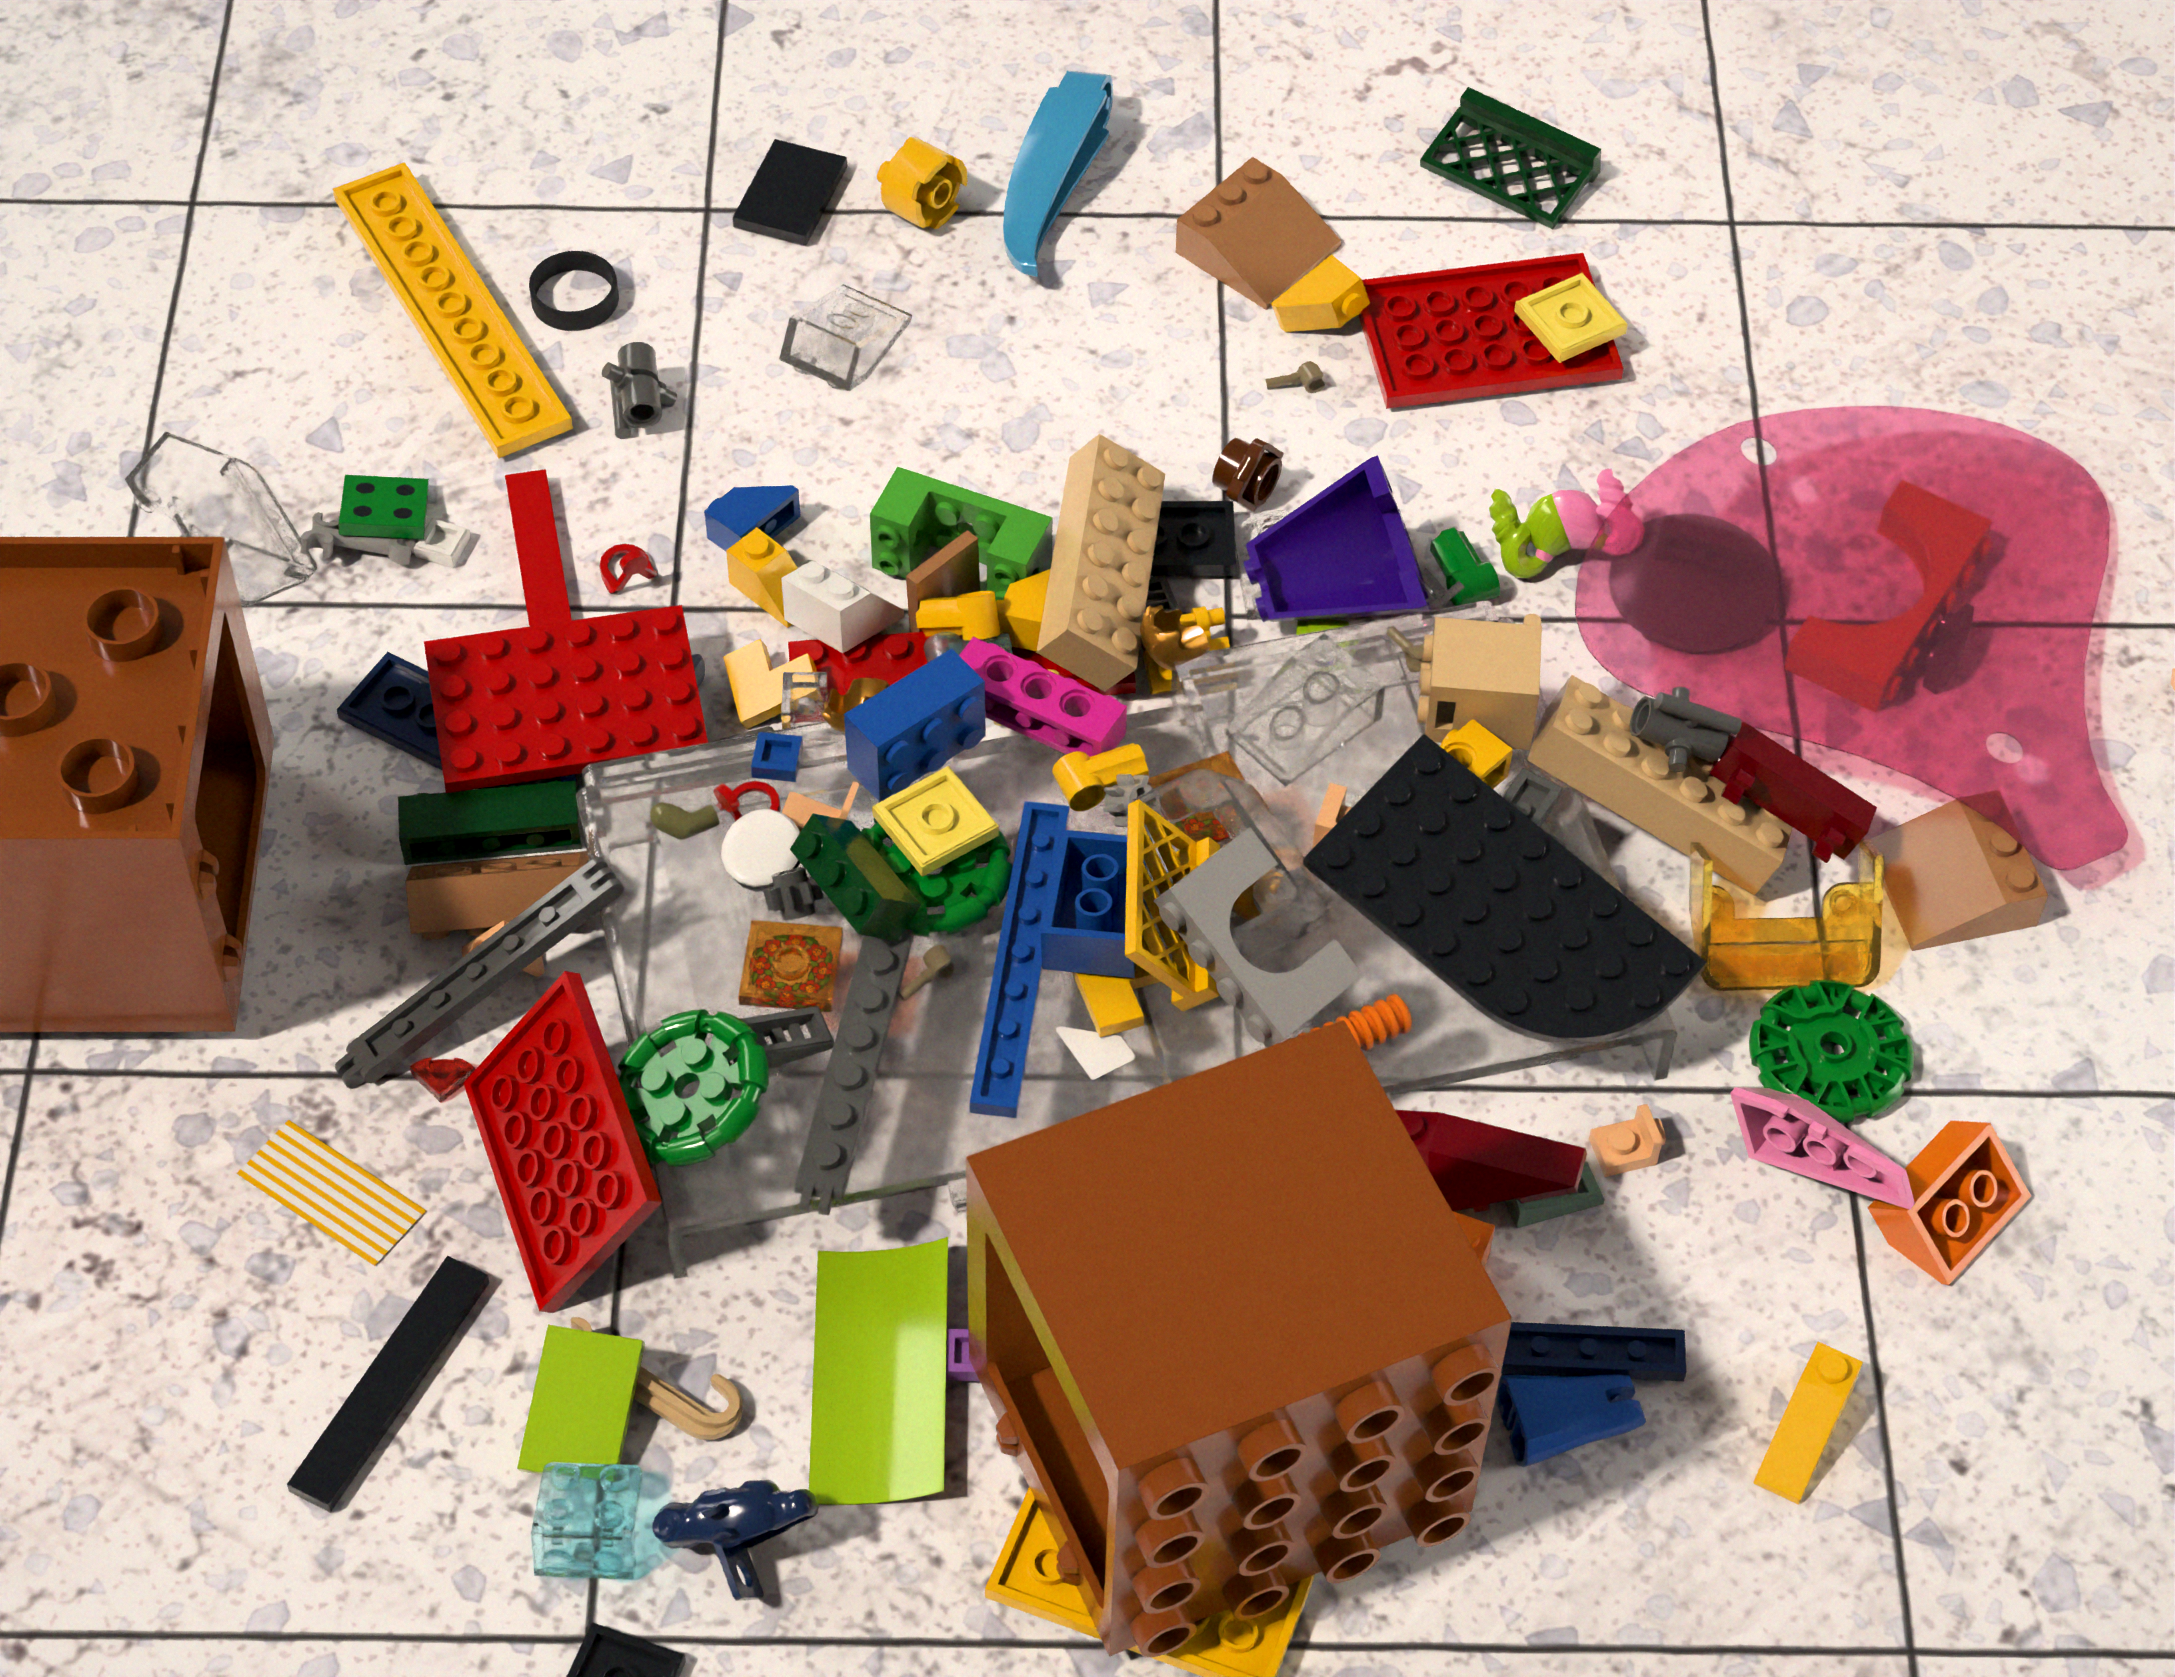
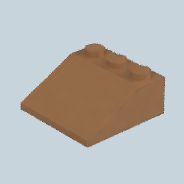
[1175,156,1341,310]
[1866,790,2048,951]

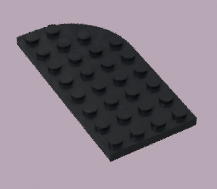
[1303,733,1707,1044]

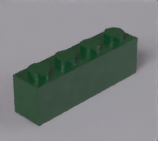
[398,781,582,865]

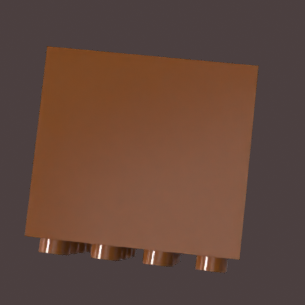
[0,537,275,1032]
[966,1020,1512,1657]

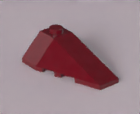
[1396,1110,1587,1213]

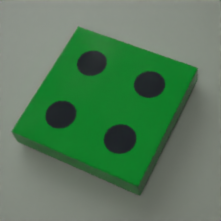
[339,474,429,540]

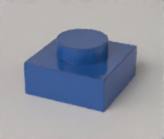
[751,732,803,782]

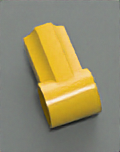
[916,591,1001,640]
[1052,743,1149,812]

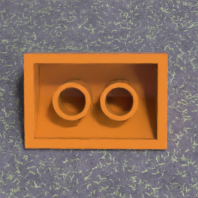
[1867,1120,2031,1285]

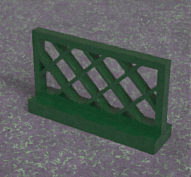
[1420,87,1601,229]

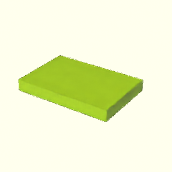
[517,1325,645,1487]

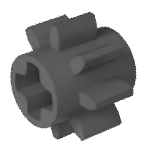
[763,867,824,921]

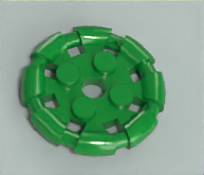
[861,818,1013,937]
[1749,980,1914,1123]
[617,1009,769,1167]

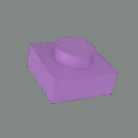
[946,1329,979,1381]

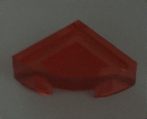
[409,1057,475,1103]

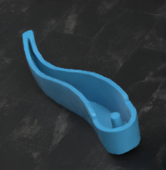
[1003,71,1113,277]

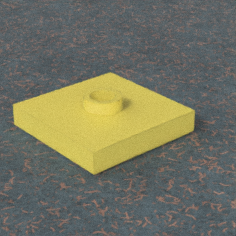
[1514,273,1628,363]
[872,766,999,877]

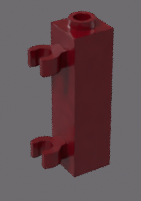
[1709,721,1877,863]

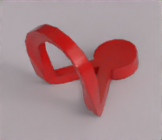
[599,544,658,594]
[713,781,781,822]

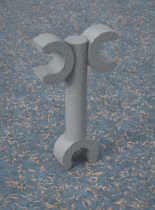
[301,512,417,565]

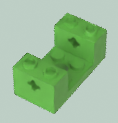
[870,466,1053,601]

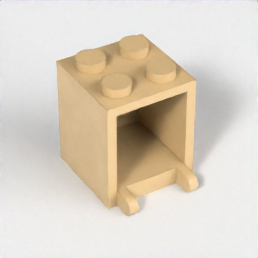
[1417,614,1542,750]

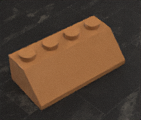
[405,851,592,940]

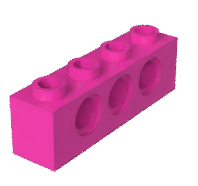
[959,637,1127,757]

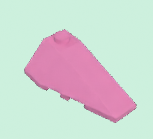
[1730,1087,1915,1210]

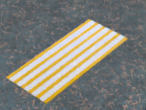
[236,1120,426,1266]

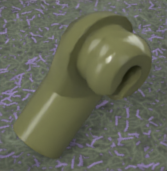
[650,802,720,840]

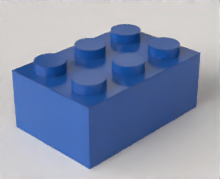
[844,648,986,802]
[1041,830,1152,978]

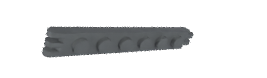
[335,856,624,1089]
[794,929,914,1216]

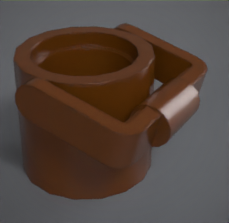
[1212,438,1284,512]

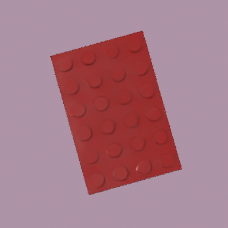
[1358,253,1624,409]
[424,605,709,793]
[463,971,662,1313]

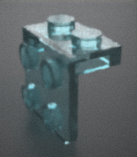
[531,1462,642,1580]

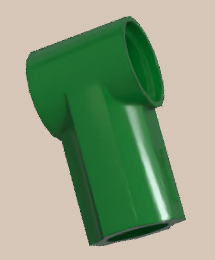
[1430,527,1500,610]

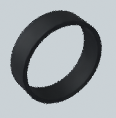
[529,251,619,331]

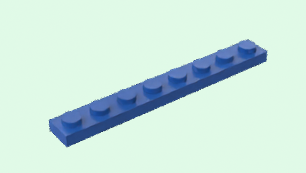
[969,801,1070,1119]

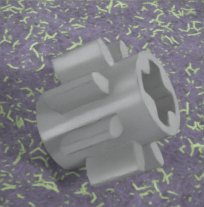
[1103,774,1160,827]

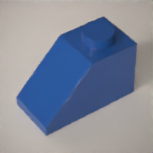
[704,485,801,551]

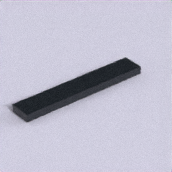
[287,1255,489,1513]

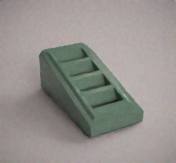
[1505,1161,1605,1228]

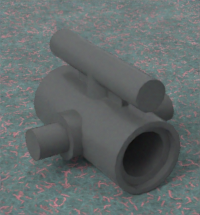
[602,342,677,439]
[1630,687,1742,772]

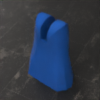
[1497,1375,1646,1467]

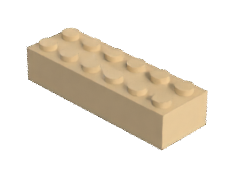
[1036,434,1166,691]
[1527,675,1793,895]

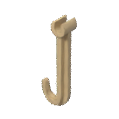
[571,1317,743,1440]

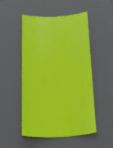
[809,1237,948,1505]

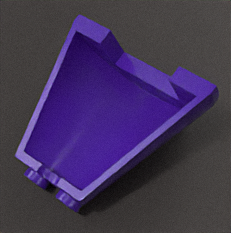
[1243,455,1431,622]

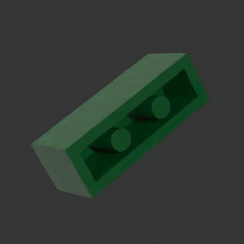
[790,813,921,941]

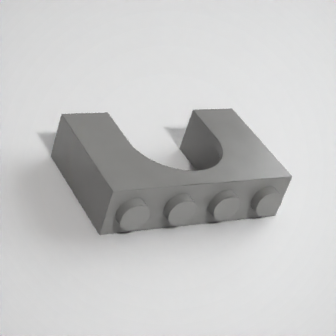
[1154,827,1364,1048]

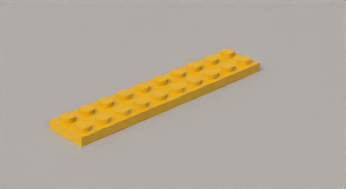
[333,162,573,459]

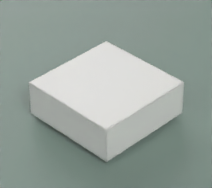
[414,518,471,568]

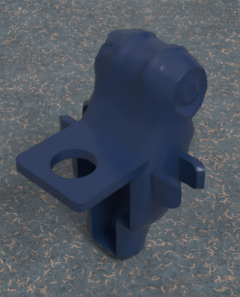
[652,1480,819,1601]

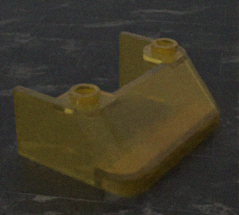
[1689,839,1884,991]

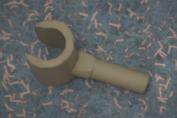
[1266,361,1325,393]
[1387,626,1430,672]
[898,944,954,1002]

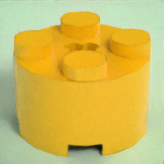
[877,137,968,229]

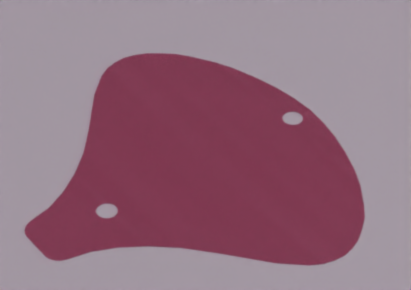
[1575,406,2128,871]

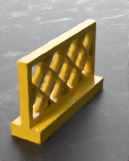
[1125,799,1220,1012]

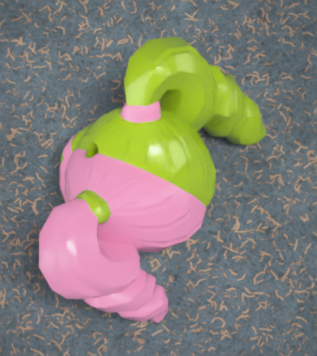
[1489,468,1645,579]

